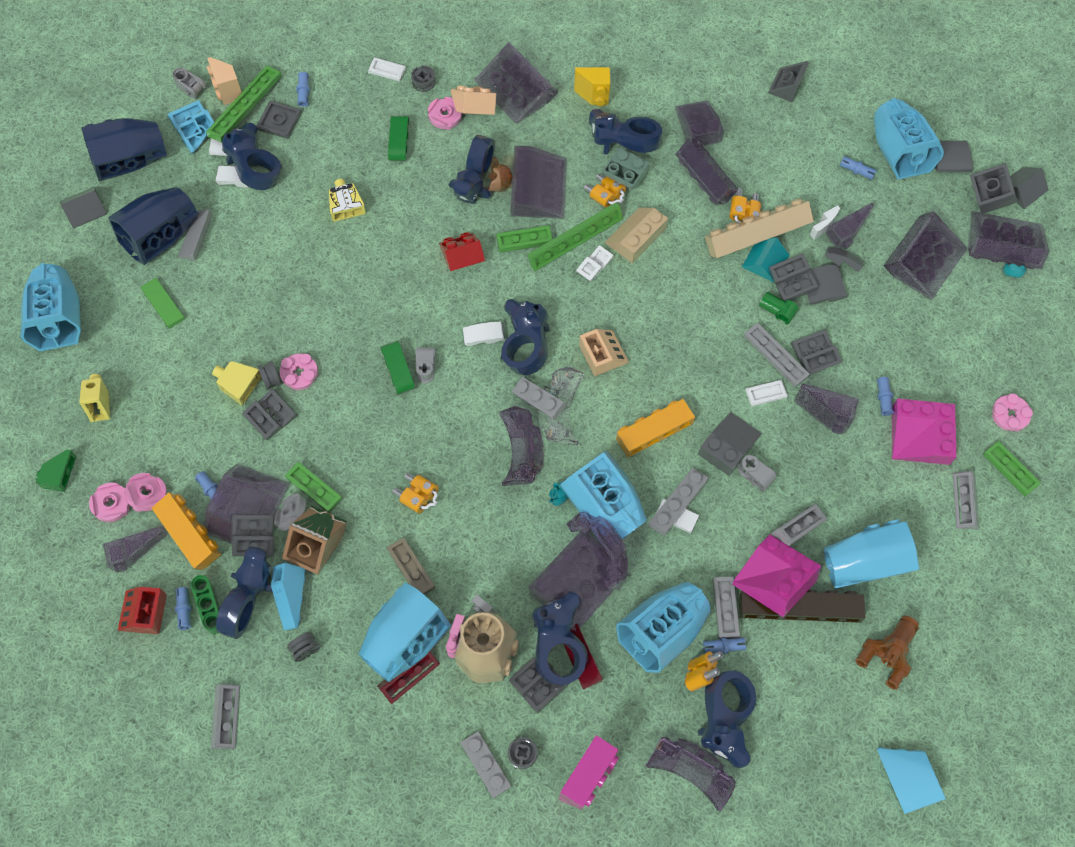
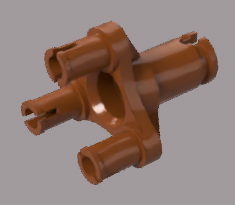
[855,616,920,690]

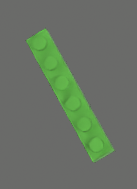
[206,65,282,143]
[527,202,623,271]

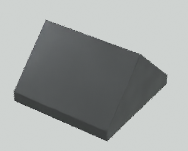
[768,61,809,102]
[1010,167,1048,209]
[60,187,107,229]

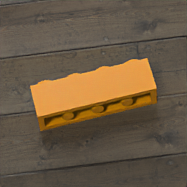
[616,399,695,458]
[152,493,221,570]

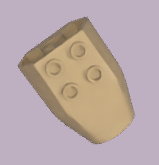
[455,612,519,683]

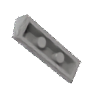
[178,210,212,261]
[953,471,979,530]
[771,503,827,546]
[211,684,240,749]

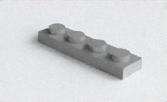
[743,323,810,388]
[648,468,709,536]

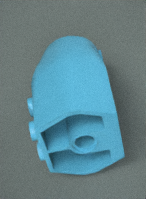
[873,98,944,180]
[20,263,81,351]
[560,450,647,544]
[824,519,919,588]
[358,582,451,682]
[616,582,711,673]

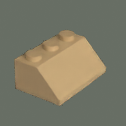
[605,208,668,263]

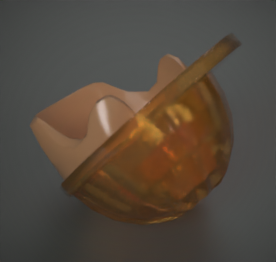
[487,157,513,192]

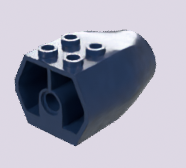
[81,118,167,181]
[108,187,199,265]

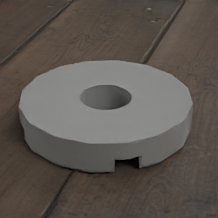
[274,493,306,531]

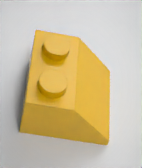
[574,67,610,107]

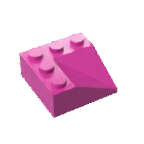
[892,398,956,465]
[732,534,821,617]
[559,735,619,810]

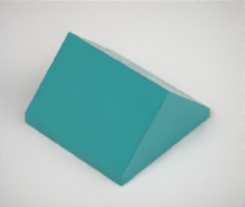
[742,238,790,283]

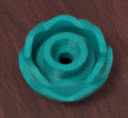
[1003,263,1027,278]
[549,482,568,506]

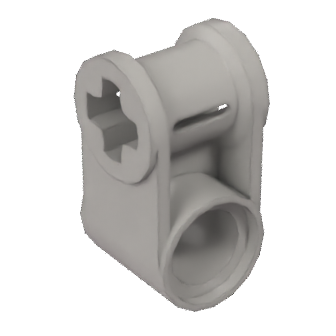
[172,67,207,99]
[416,347,436,384]
[738,455,777,492]

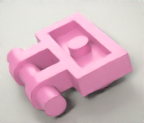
[446,614,465,659]

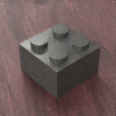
[970,163,1018,213]

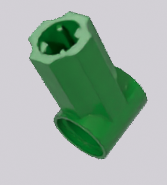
[759,292,799,325]

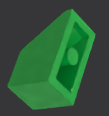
[36,449,77,492]

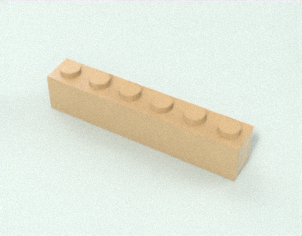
[705,198,814,258]

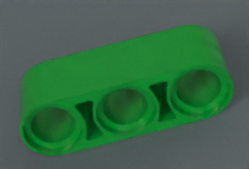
[388,116,409,161]
[380,341,415,395]
[191,575,220,634]

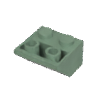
[601,147,650,189]

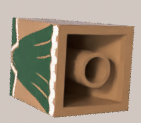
[282,506,347,575]

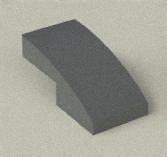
[825,247,864,272]

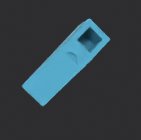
[271,563,305,630]

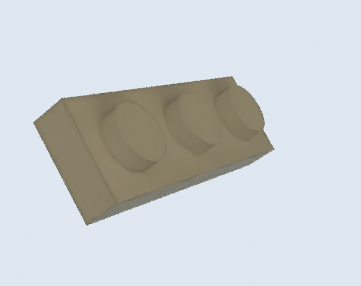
[387,537,435,595]

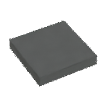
[257,100,302,139]

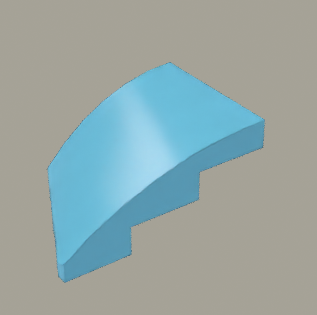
[168,100,214,154]
[877,747,946,814]

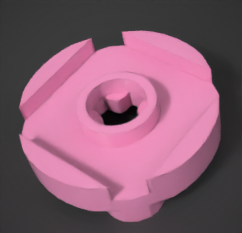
[428,97,462,130]
[279,354,318,390]
[992,394,1033,431]
[124,473,166,512]
[89,483,131,522]

